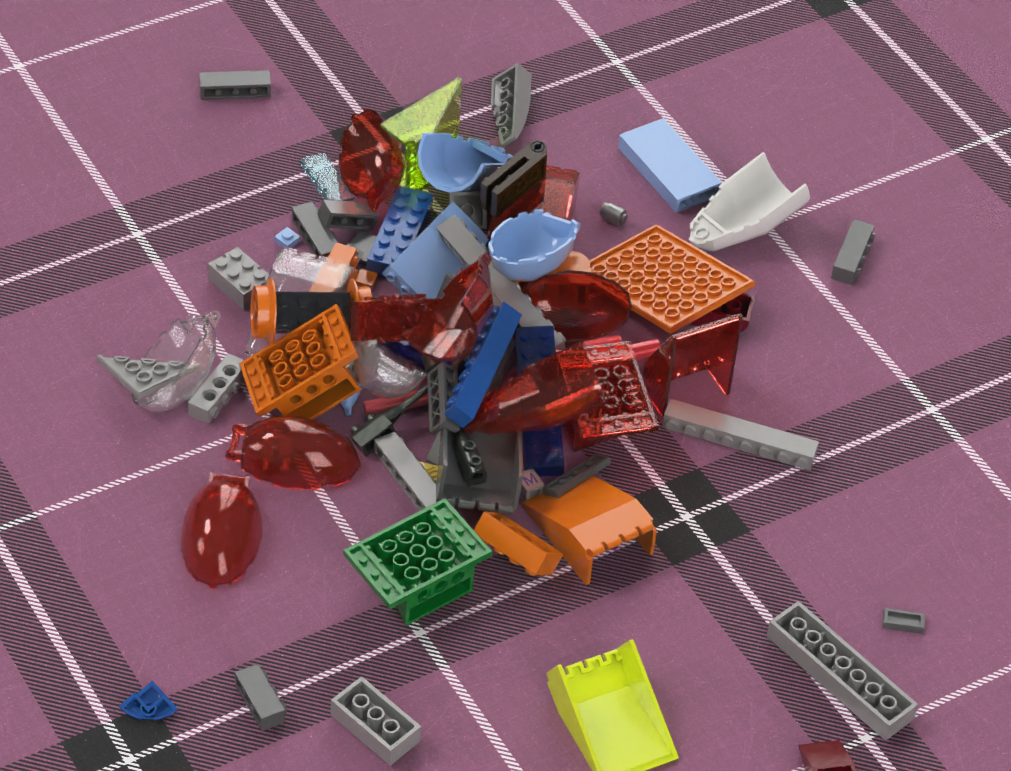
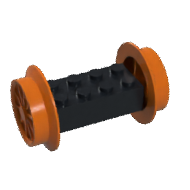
[250,278,373,345]

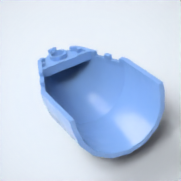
[417,133,512,192]

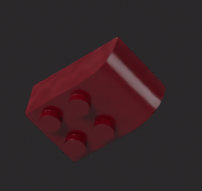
[692,293,756,333]

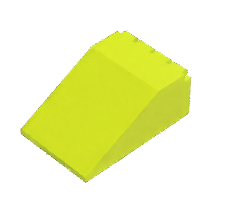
[546,639,679,771]

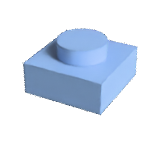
[274,227,300,251]

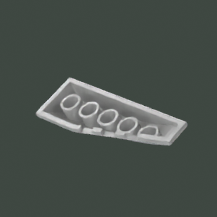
[491,63,532,147]

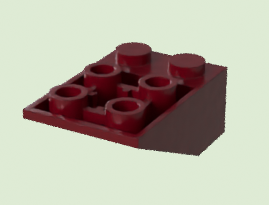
[798,740,856,771]

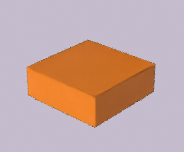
[355,269,378,290]

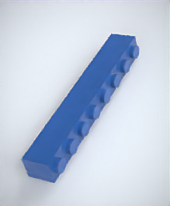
[444,302,522,428]

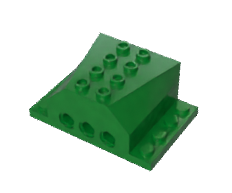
[343,498,492,626]

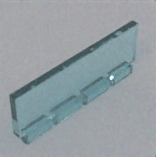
[299,152,355,201]

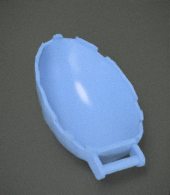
[488,209,581,281]

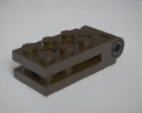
[480,140,547,218]

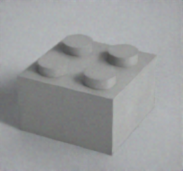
[448,192,487,229]

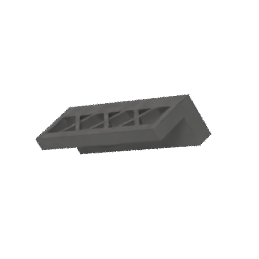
[427,362,460,435]

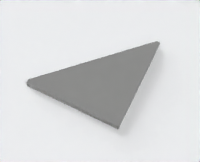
[97,355,201,399]

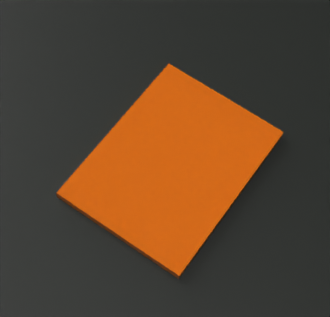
[589,224,755,334]

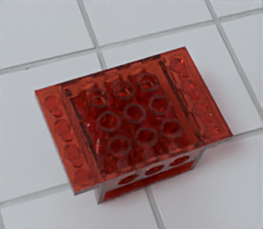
[555,341,659,452]

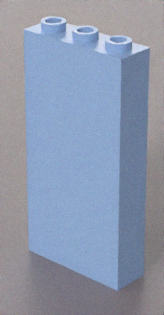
[618,118,722,213]
[382,202,490,313]

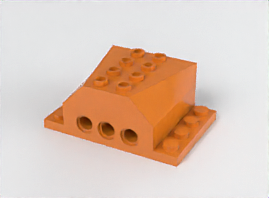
[239,304,362,429]

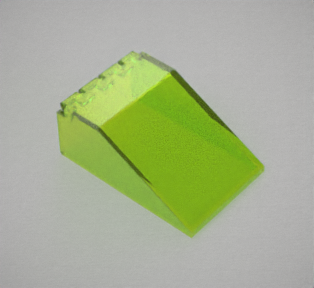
[379,77,462,191]

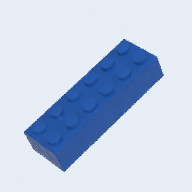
[366,186,434,280]

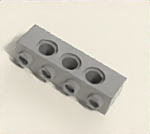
[188,353,245,424]

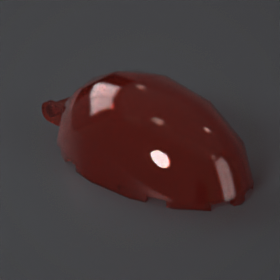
[339,109,406,211]
[515,270,633,346]
[225,415,361,490]
[181,471,262,589]

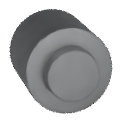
[600,202,628,226]

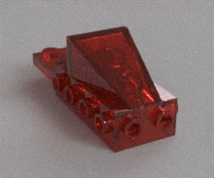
[350,293,437,343]

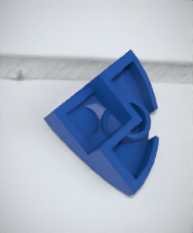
[119,680,179,721]

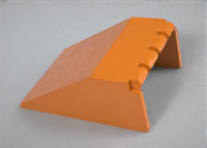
[521,476,657,585]

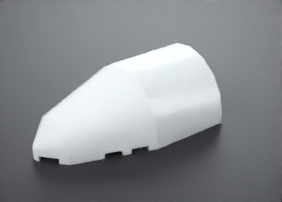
[689,152,810,251]

